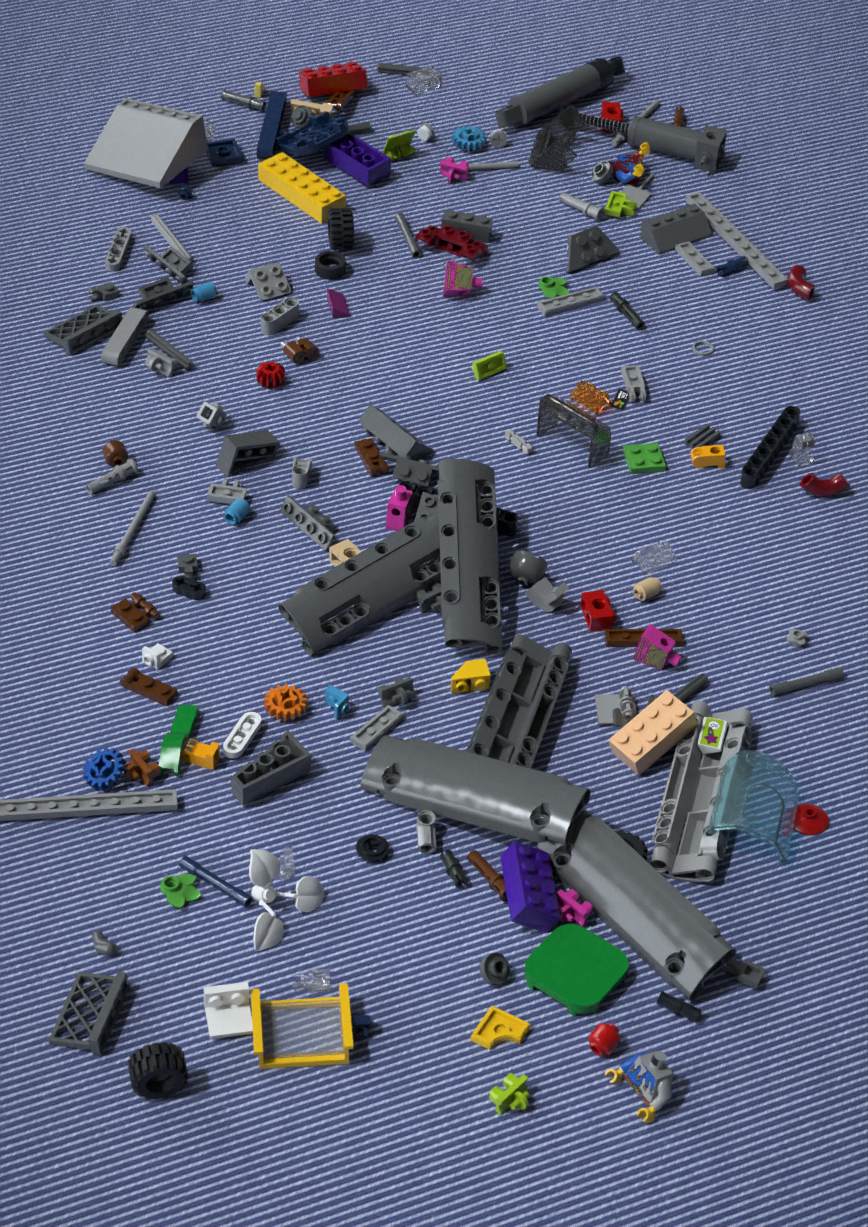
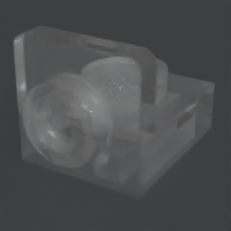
[274,845,295,880]

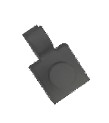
[88,282,120,302]
[177,554,198,579]
[725,958,766,989]

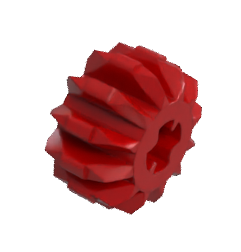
[256,361,285,388]

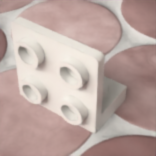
[204,982,253,1039]

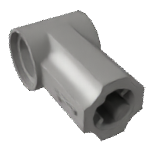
[416,810,436,854]

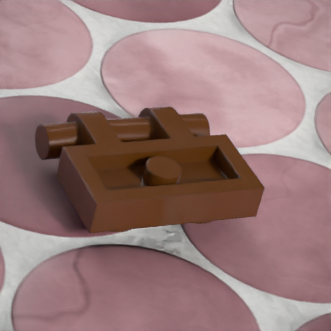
[110,592,160,633]

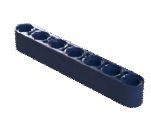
[257,91,287,158]

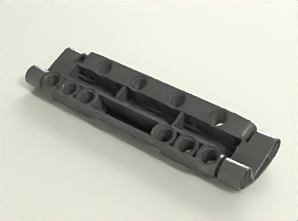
[438,459,503,654]
[278,512,454,656]
[466,635,572,768]

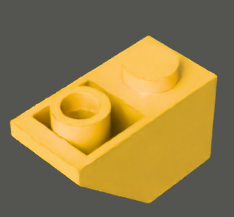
[450,659,491,694]

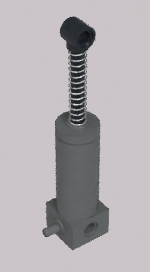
[560,104,727,173]

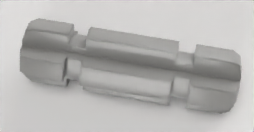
[505,429,533,455]

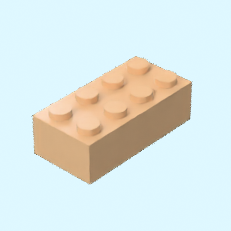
[608,690,697,775]

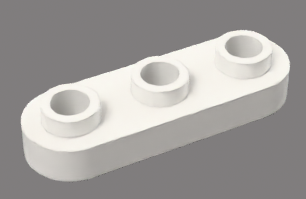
[223,712,261,758]

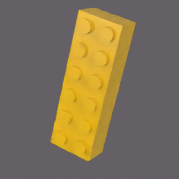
[258,152,346,223]

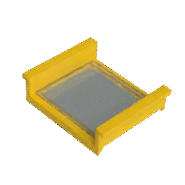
[251,983,353,1069]

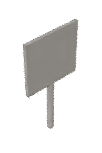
[621,173,654,209]

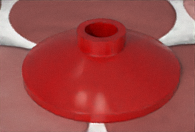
[788,803,829,836]

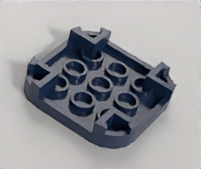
[276,111,350,156]

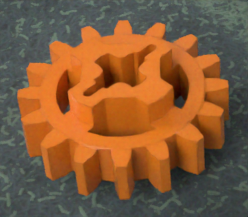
[264,684,307,721]

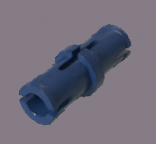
[716,256,748,276]

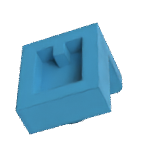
[325,685,350,719]

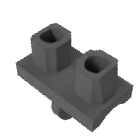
[416,582,442,614]
[378,677,415,708]

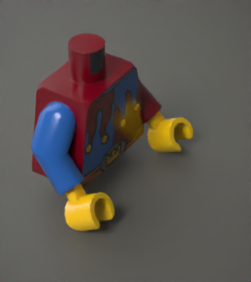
[608,142,650,186]

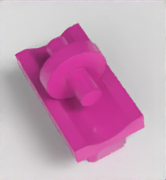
[439,157,469,183]
[556,889,593,927]

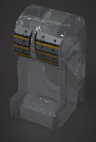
[791,432,815,468]

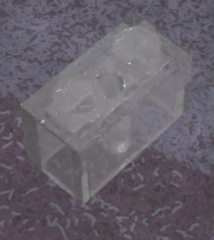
[406,66,442,96]

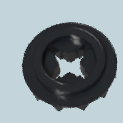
[356,835,389,863]

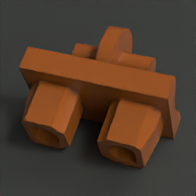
[124,749,160,787]

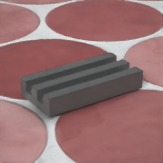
[684,423,721,449]

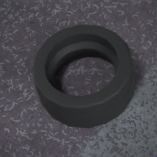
[315,251,346,280]

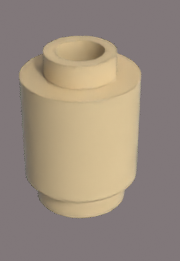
[633,577,662,601]

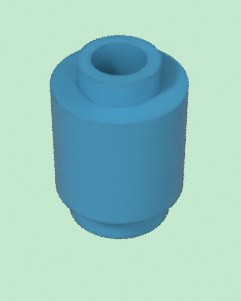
[191,282,217,303]
[224,499,250,525]

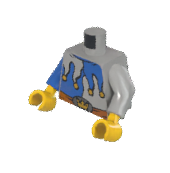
[605,1051,673,1123]

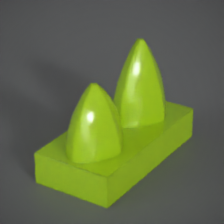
[471,351,507,380]

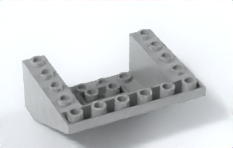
[84,98,209,188]

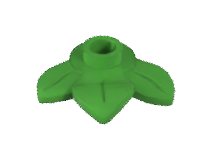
[538,276,569,299]
[160,874,201,908]

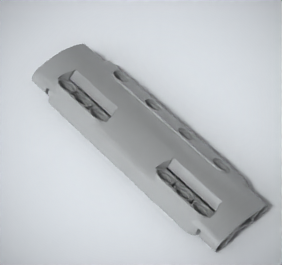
[650,701,753,883]

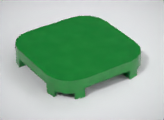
[524,924,629,1016]

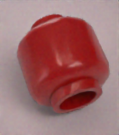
[588,1023,621,1057]

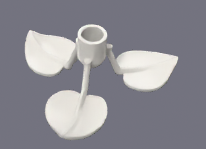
[249,849,324,951]

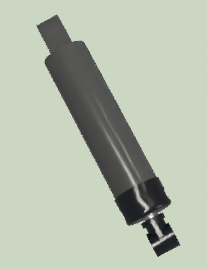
[495,56,626,128]

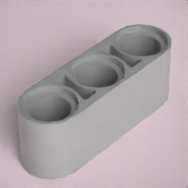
[261,297,299,336]

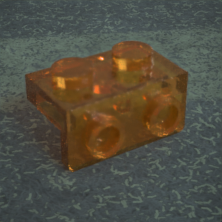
[569,380,612,415]

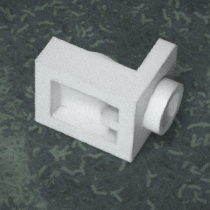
[142,643,173,670]

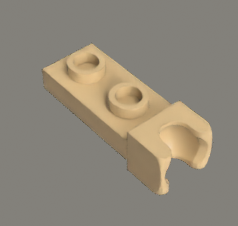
[291,99,335,118]

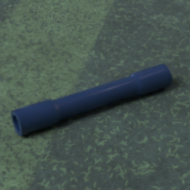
[179,856,253,907]

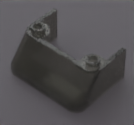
[528,106,588,171]
[536,394,611,468]

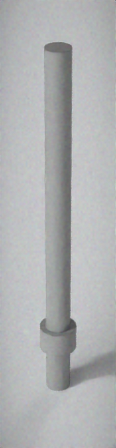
[611,100,660,147]
[109,490,156,566]

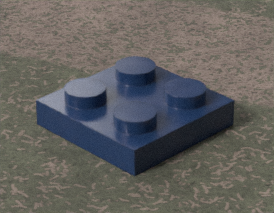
[206,139,243,166]

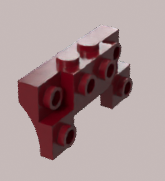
[415,225,488,262]

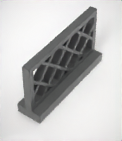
[43,304,122,356]
[48,972,130,1056]

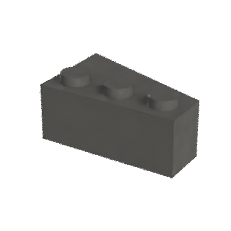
[216,430,280,478]

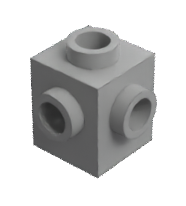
[196,401,228,429]

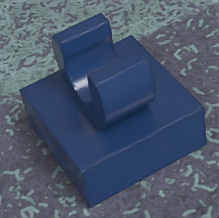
[351,1015,371,1038]

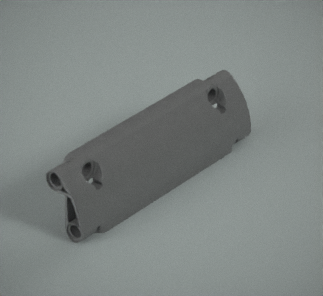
[361,735,591,845]
[536,809,736,1001]

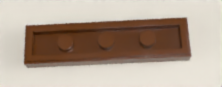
[604,629,683,647]

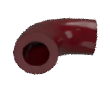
[787,264,815,300]
[800,472,850,497]

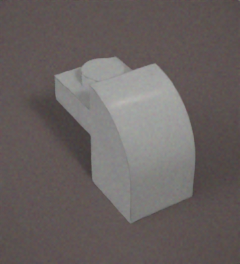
[525,577,569,612]

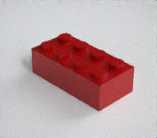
[299,61,368,97]

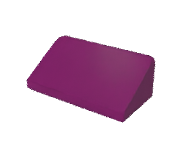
[327,288,349,318]

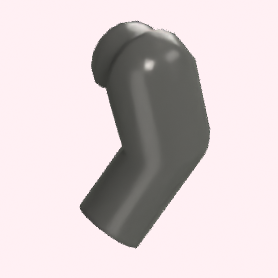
[92,931,118,955]

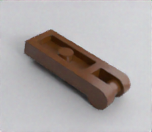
[326,90,355,111]
[355,438,388,476]
[120,667,177,706]

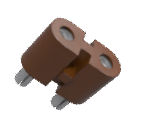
[281,336,319,363]

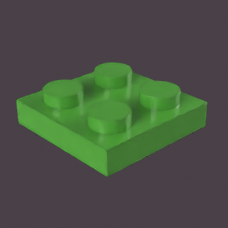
[623,443,666,474]

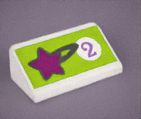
[698,717,728,754]

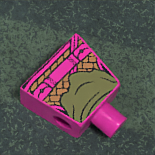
[443,261,482,297]
[385,485,414,531]
[633,624,682,670]

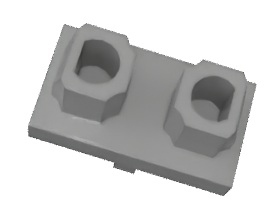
[144,348,178,377]

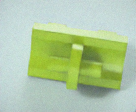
[489,1072,530,1115]

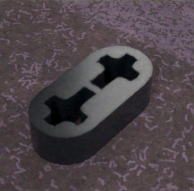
[172,576,206,600]

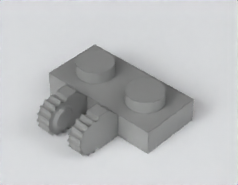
[207,477,247,504]

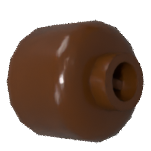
[102,440,128,467]

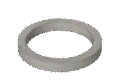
[692,340,714,356]

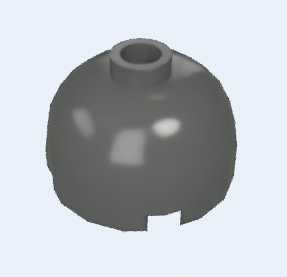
[509,551,548,586]

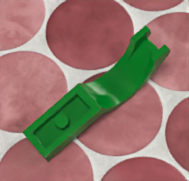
[159,705,199,776]

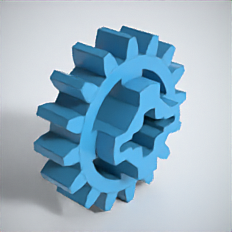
[452,125,486,151]

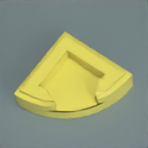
[255,82,265,98]

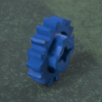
[82,747,127,791]

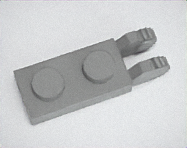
[621,365,646,402]

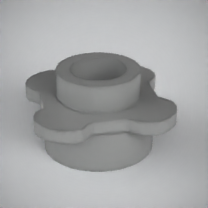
[787,629,807,647]

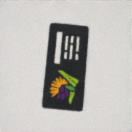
[610,389,629,410]

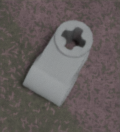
[292,457,313,489]

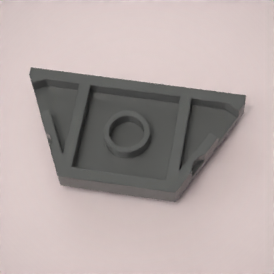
[566,226,620,273]

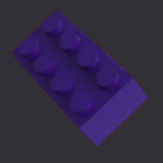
[324,132,391,187]
[500,841,561,933]

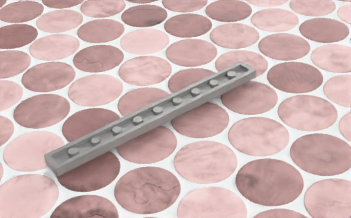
[685,192,788,289]
[0,789,178,821]

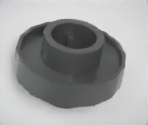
[291,105,313,128]
[591,161,613,183]
[480,952,510,985]

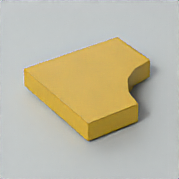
[470,1006,531,1050]

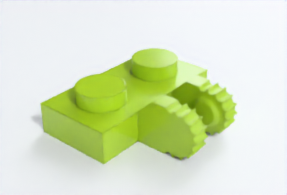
[605,191,637,217]

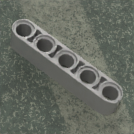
[101,307,149,366]

